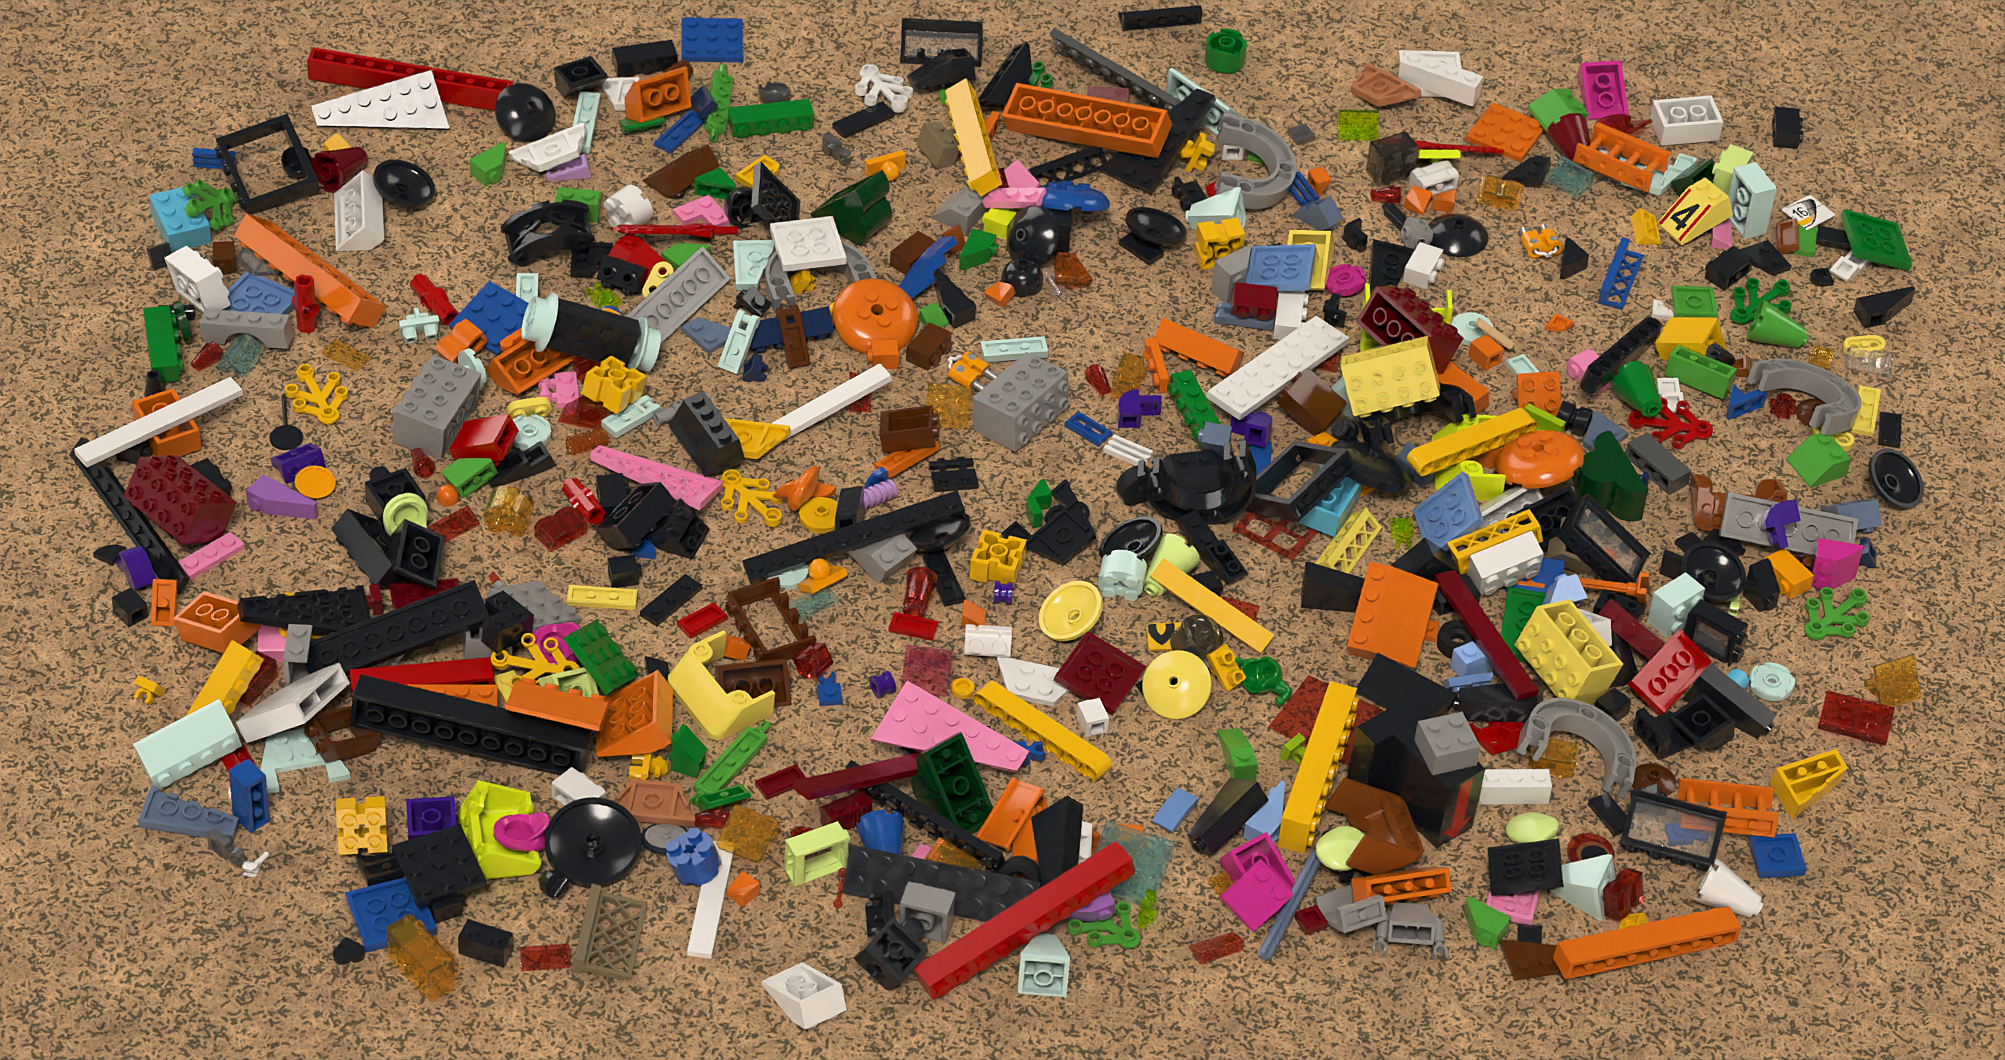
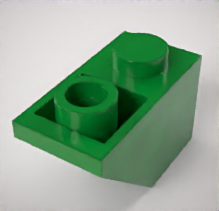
[669,724,707,779]

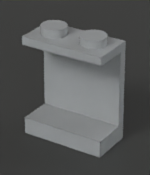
[283,624,312,687]
[1315,885,1387,933]

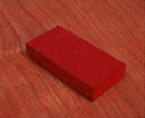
[677,602,728,639]
[888,612,939,641]

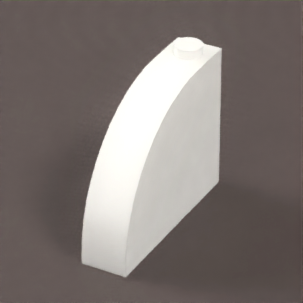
[236,663,350,743]

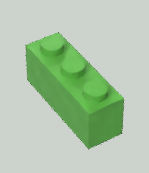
[1665,345,1737,399]

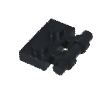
[928,456,978,492]

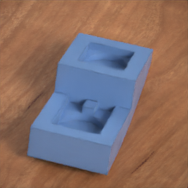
[1152,788,1199,833]

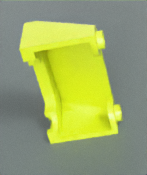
[459,780,542,880]

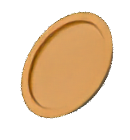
[295,466,336,498]

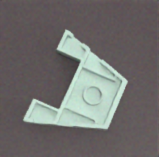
[1619,153,1697,196]
[261,728,351,794]

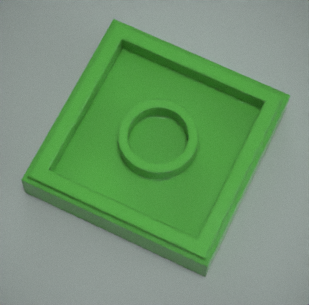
[1671,286,1718,318]

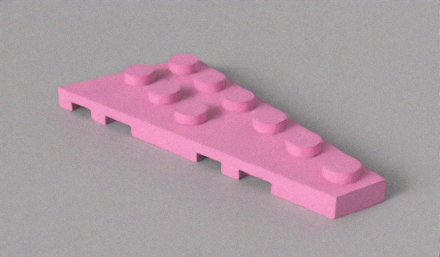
[590,445,724,510]
[871,680,1029,773]

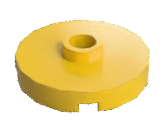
[799,497,838,534]

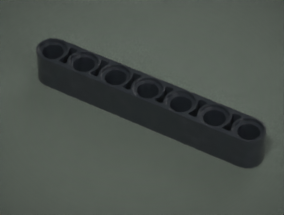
[1579,317,1662,394]

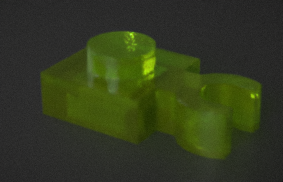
[585,282,622,309]
[1389,518,1414,550]
[1137,888,1158,930]

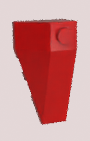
[609,234,675,290]

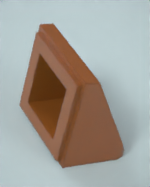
[942,225,966,255]
[1732,355,1752,378]

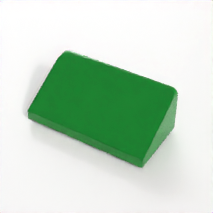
[619,116,665,135]
[698,784,751,812]

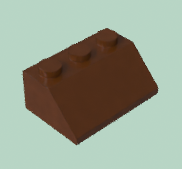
[642,144,720,198]
[714,658,792,707]

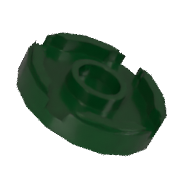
[172,300,193,343]

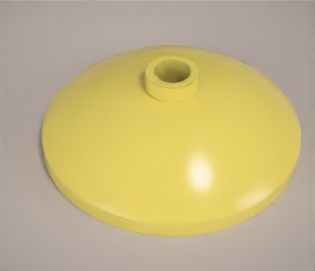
[1039,581,1103,641]
[1142,650,1212,719]

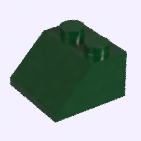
[1671,158,1715,197]

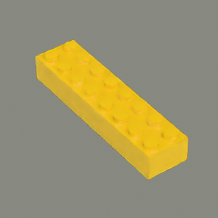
[1277,681,1359,854]

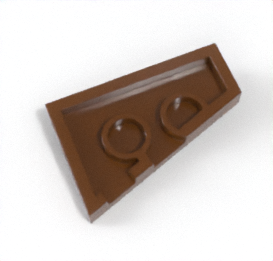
[1499,939,1562,981]

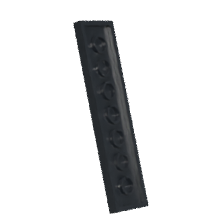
[305,580,490,676]
[845,760,1005,873]
[842,845,1041,921]

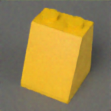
[1655,317,1727,361]

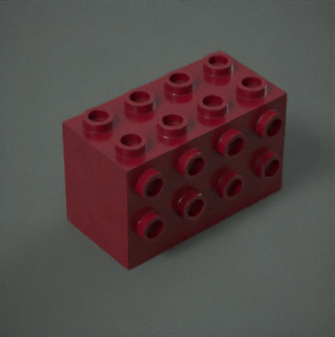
[1356,286,1464,374]
[124,455,237,545]

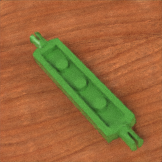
[704,64,733,143]
[690,720,771,806]

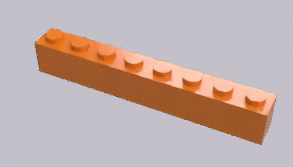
[1553,906,1742,980]

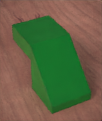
[1026,479,1052,529]

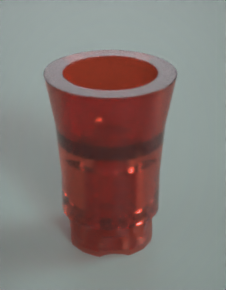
[903,567,938,617]

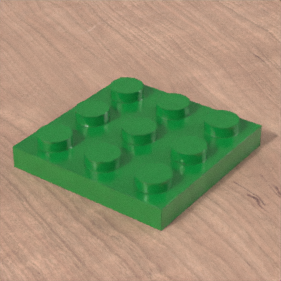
[1840,209,1912,270]
[563,620,639,695]

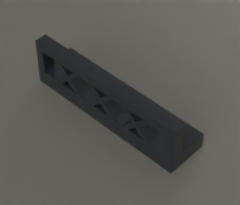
[1118,5,1203,31]
[1028,146,1107,185]

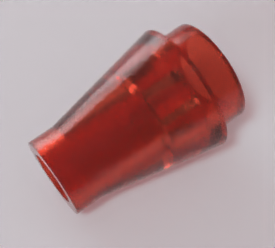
[1371,185,1401,205]
[190,341,223,372]
[1084,364,1112,396]
[410,448,435,478]
[695,806,731,829]

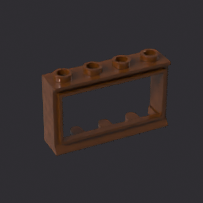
[725,576,816,661]

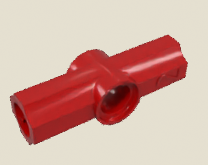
[410,273,459,326]
[292,274,320,334]
[561,477,605,525]

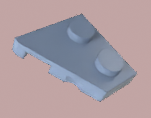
[681,317,731,354]
[1583,411,1628,452]

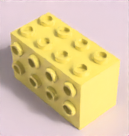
[1341,336,1440,418]
[1514,599,1623,704]

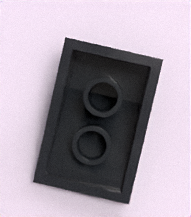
[389,518,445,589]

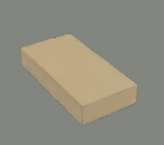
[1474,317,1515,349]

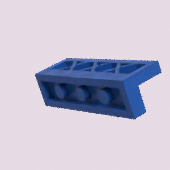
[1598,237,1644,310]

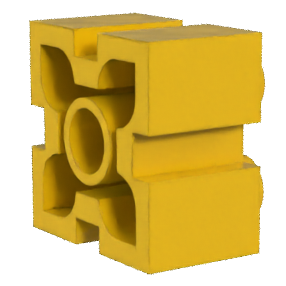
[1194,218,1245,270]
[581,356,647,414]
[969,529,1027,588]
[336,796,387,855]

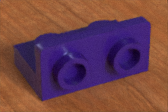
[270,442,326,484]

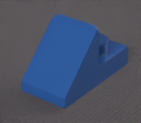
[1726,384,1767,420]

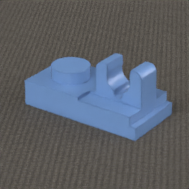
[1443,672,1493,693]

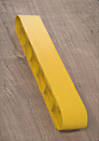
[1406,408,1537,477]
[973,681,1112,782]

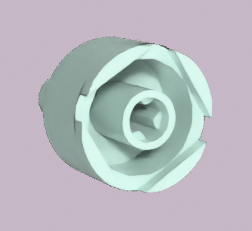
[1098,550,1147,601]

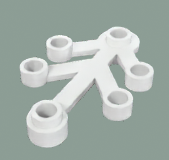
[855,64,913,113]

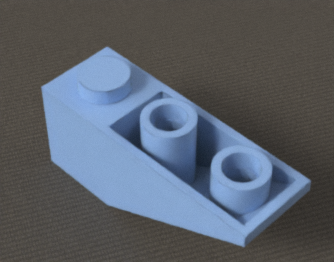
[1242,780,1285,843]

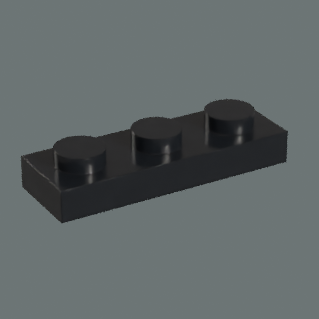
[640,574,702,627]

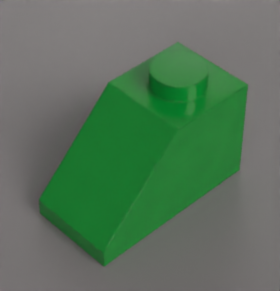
[959,229,999,271]

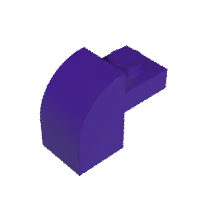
[1117,389,1162,428]
[1230,411,1273,447]
[1761,499,1801,550]
[115,545,156,589]

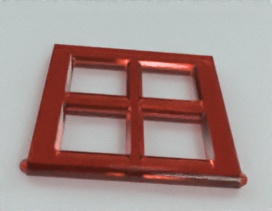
[1232,494,1319,561]

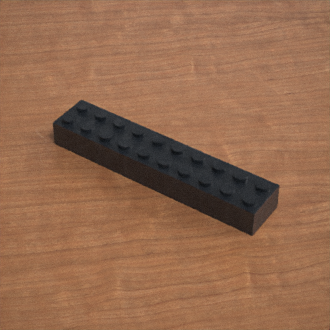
[350,674,592,776]

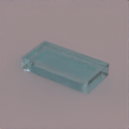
[789,586,839,621]

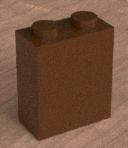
[1277,368,1347,436]

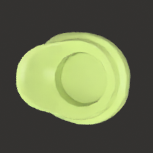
[383,493,428,536]
[1506,812,1559,844]
[1316,826,1364,871]

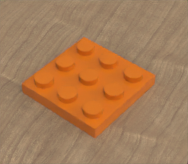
[1466,102,1545,162]

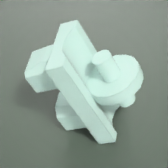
[398,307,439,343]

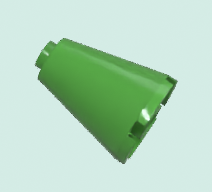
[1746,300,1809,349]

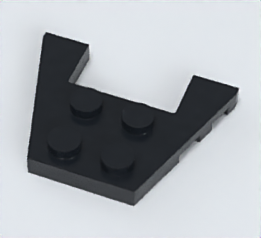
[1001,479,1096,566]

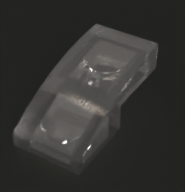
[1845,347,1893,376]

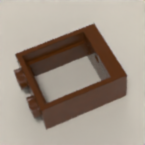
[879,405,940,453]
[304,706,380,762]

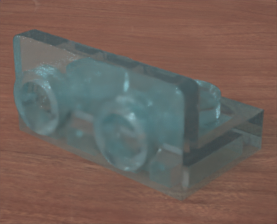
[1544,155,1594,199]

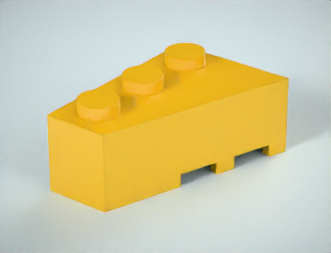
[1769,749,1848,819]

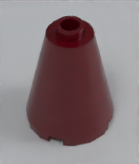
[1547,113,1590,171]
[310,147,368,193]

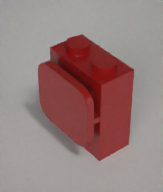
[449,414,519,467]

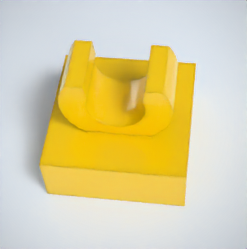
[791,268,816,294]
[134,675,166,705]

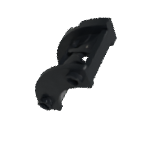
[500,200,595,266]

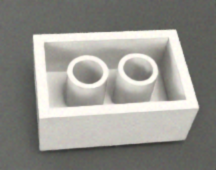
[1649,95,1723,146]
[164,246,230,313]
[1467,531,1544,595]

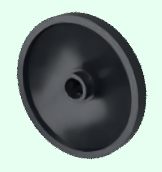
[1331,440,1414,492]
[545,797,642,888]

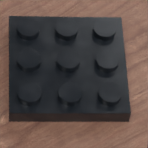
[751,162,800,227]
[391,824,487,909]
[1488,838,1564,896]

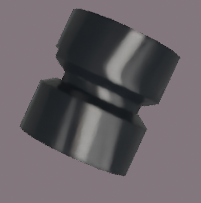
[1557,401,1593,436]

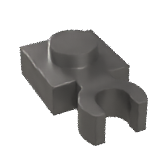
[822,132,851,166]
[207,829,245,867]

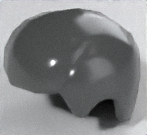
[758,81,790,103]

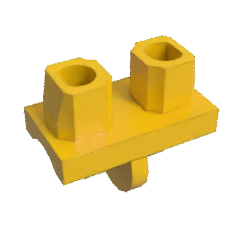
[1180,132,1215,172]
[1206,644,1246,692]
[629,752,669,781]

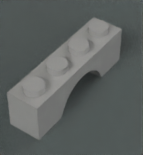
[199,309,294,349]

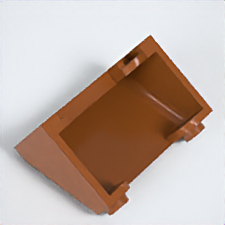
[1690,474,1788,531]

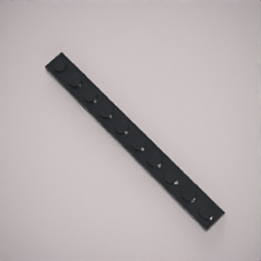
[69,437,190,595]
[742,490,965,583]

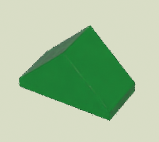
[694,167,736,200]

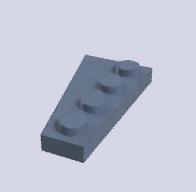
[138,785,239,842]

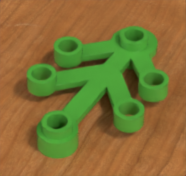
[182,179,237,231]
[1804,587,1870,640]
[1067,902,1141,949]

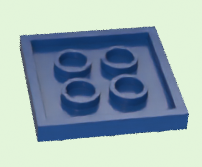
[681,17,743,62]
[448,281,528,356]
[345,878,437,952]

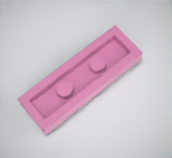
[982,187,1046,208]
[179,532,245,581]

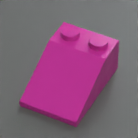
[1577,60,1629,120]
[1219,832,1295,891]

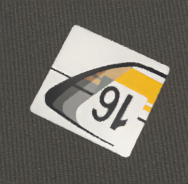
[1782,195,1835,230]

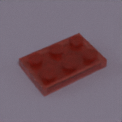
[1818,690,1895,746]

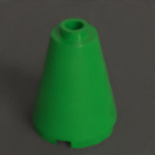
[1611,361,1662,417]

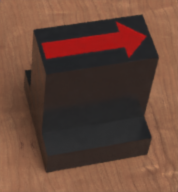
[1347,686,1486,849]

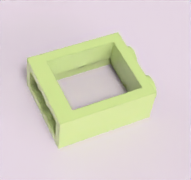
[784,821,850,886]

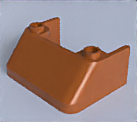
[1325,778,1424,875]

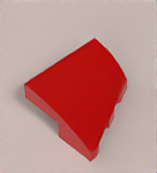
[1469,721,1525,755]

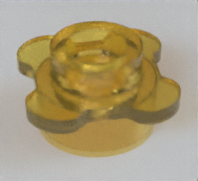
[1208,872,1235,895]

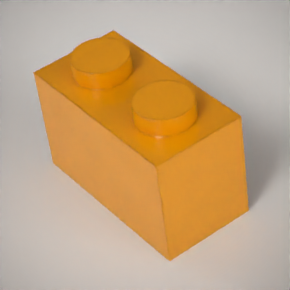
[1764,548,1814,599]

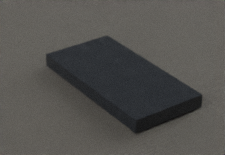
[1356,653,1458,715]

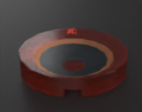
[1567,833,1614,863]

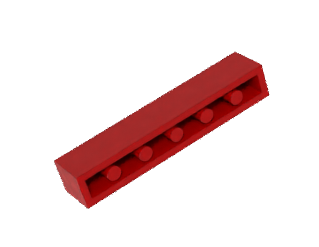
[350,657,494,697]

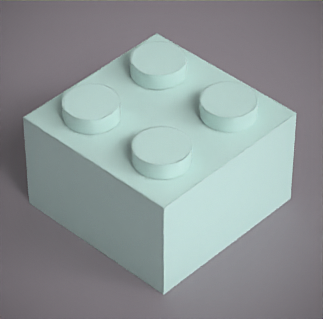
[1647,572,1705,638]

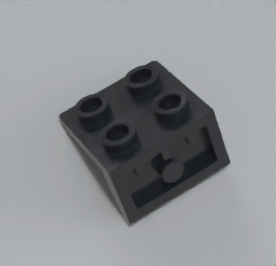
[1633,708,1696,760]

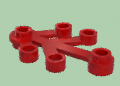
[1627,397,1713,449]

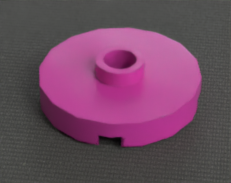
[1325,264,1366,296]

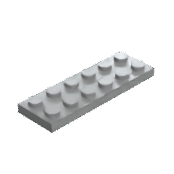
[626,246,731,344]
[1719,492,1859,556]

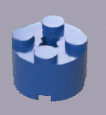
[666,828,722,886]

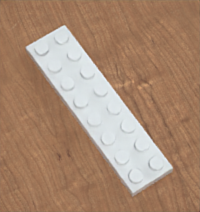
[1206,316,1349,420]

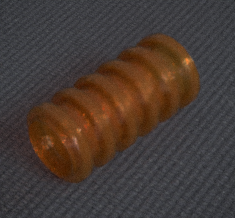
[565,427,609,455]

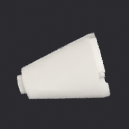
[1693,858,1764,918]

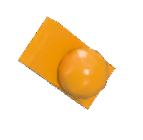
[864,150,906,181]
[797,558,848,594]

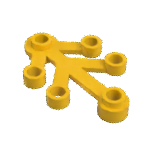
[285,364,348,425]
[720,469,783,527]
[491,633,580,689]

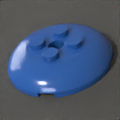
[1036,180,1110,211]

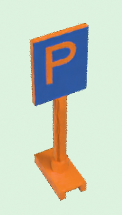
[1505,558,1650,609]

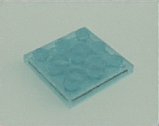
[1095,820,1175,910]

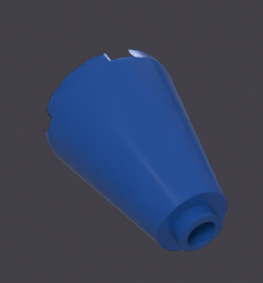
[856,810,904,854]

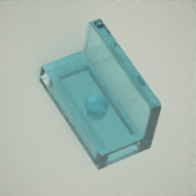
[216,333,265,378]

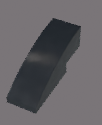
[488,441,556,488]

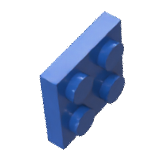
[1748,833,1807,878]

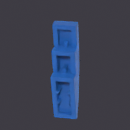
[899,236,957,299]

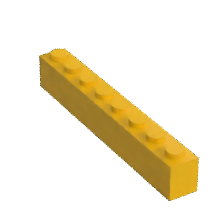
[945,79,1002,196]

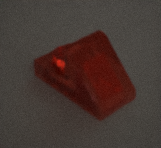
[558,395,607,431]

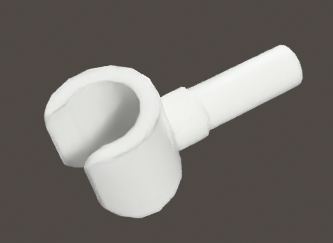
[243,851,269,877]

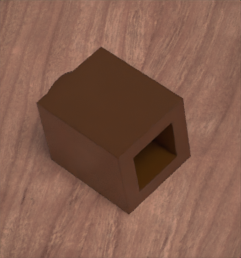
[212,241,236,275]

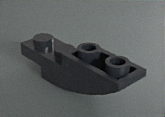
[1176,510,1248,584]

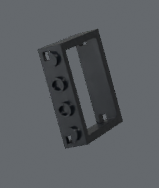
[214,114,320,215]
[1245,440,1356,522]

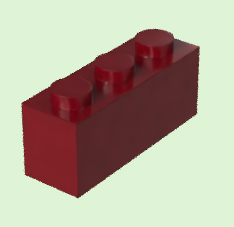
[1598,599,1666,660]

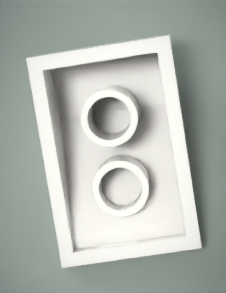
[761,962,847,1029]

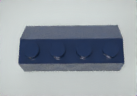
[741,306,834,353]

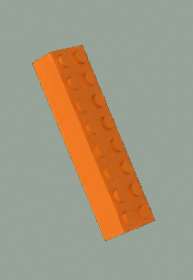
[1002,83,1172,158]
[234,214,386,328]

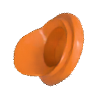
[774,465,820,511]

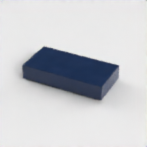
[691,85,718,119]

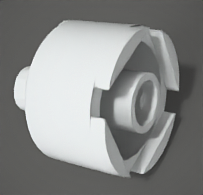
[603,184,653,227]

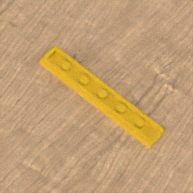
[1150,558,1274,654]

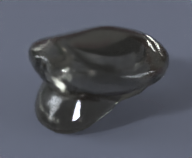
[1170,614,1224,659]

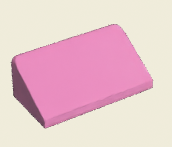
[1000,160,1040,188]
[1710,219,1732,249]

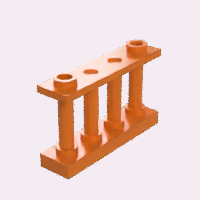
[1573,122,1672,192]
[1677,778,1778,837]

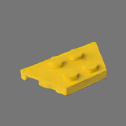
[724,418,791,459]

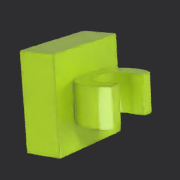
[1279,733,1306,765]

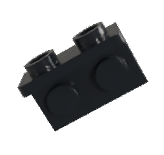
[1171,176,1208,211]

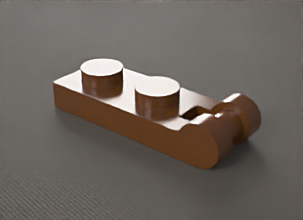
[775,305,811,368]

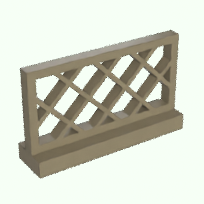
[571,884,647,980]

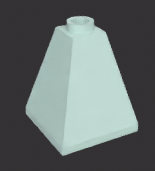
[1185,187,1247,230]
[1550,854,1617,922]
[1017,933,1070,997]

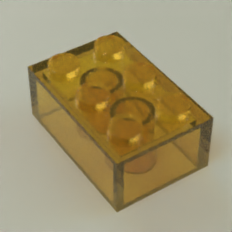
[386,913,456,1003]

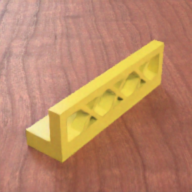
[1315,508,1382,574]

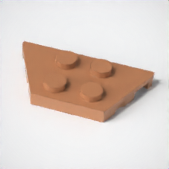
[1351,63,1421,107]
[615,779,695,827]

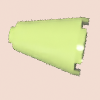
[1143,534,1200,596]

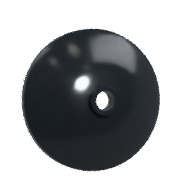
[495,83,555,143]
[373,160,435,207]
[1007,205,1059,267]
[1125,207,1187,246]
[1428,213,1489,257]
[1869,448,1924,509]
[906,513,971,552]
[1099,516,1163,560]
[1681,542,1746,602]

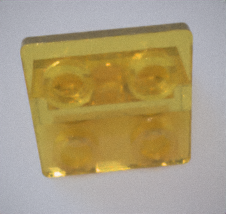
[1864,655,1921,710]

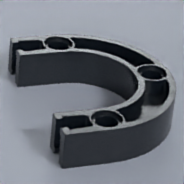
[1358,384,1477,448]
[1137,440,1257,525]

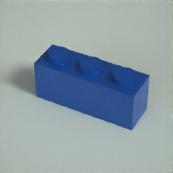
[229,759,270,833]

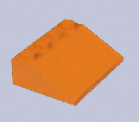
[1347,562,1438,669]
[596,670,673,757]
[505,677,610,731]

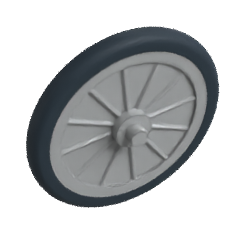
[641,823,688,854]

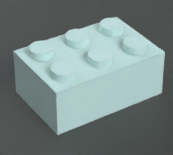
[1728,162,1777,239]

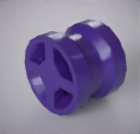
[993,581,1013,605]
[869,671,896,698]

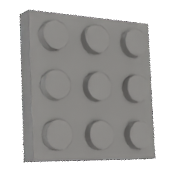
[486,581,582,634]

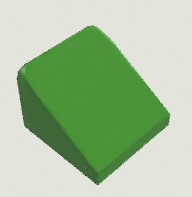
[919,302,949,328]

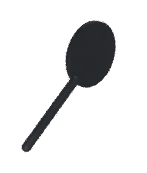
[269,394,303,450]

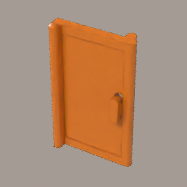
[976,777,1045,852]

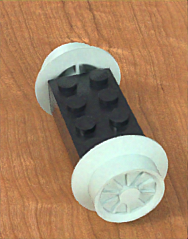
[521,292,661,372]

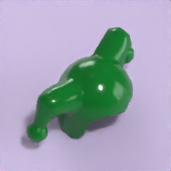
[1235,656,1293,706]

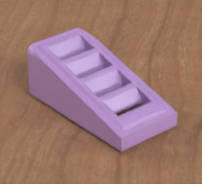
[546,154,592,181]

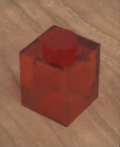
[792,642,834,678]

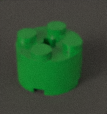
[1205,28,1247,74]

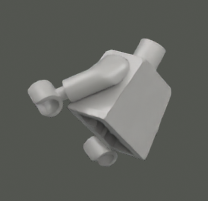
[1372,901,1448,961]

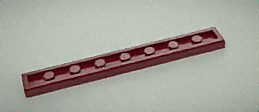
[1434,570,1539,700]
[792,752,921,801]

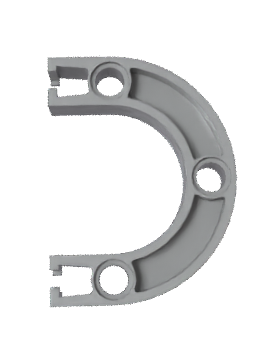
[1215,112,1296,209]
[765,241,877,314]
[1747,358,1862,436]
[1516,698,1637,798]

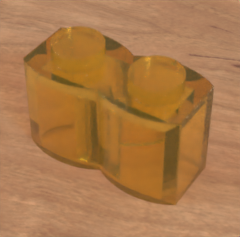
[1477,175,1524,212]

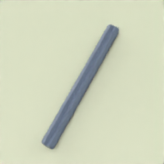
[1258,849,1321,961]

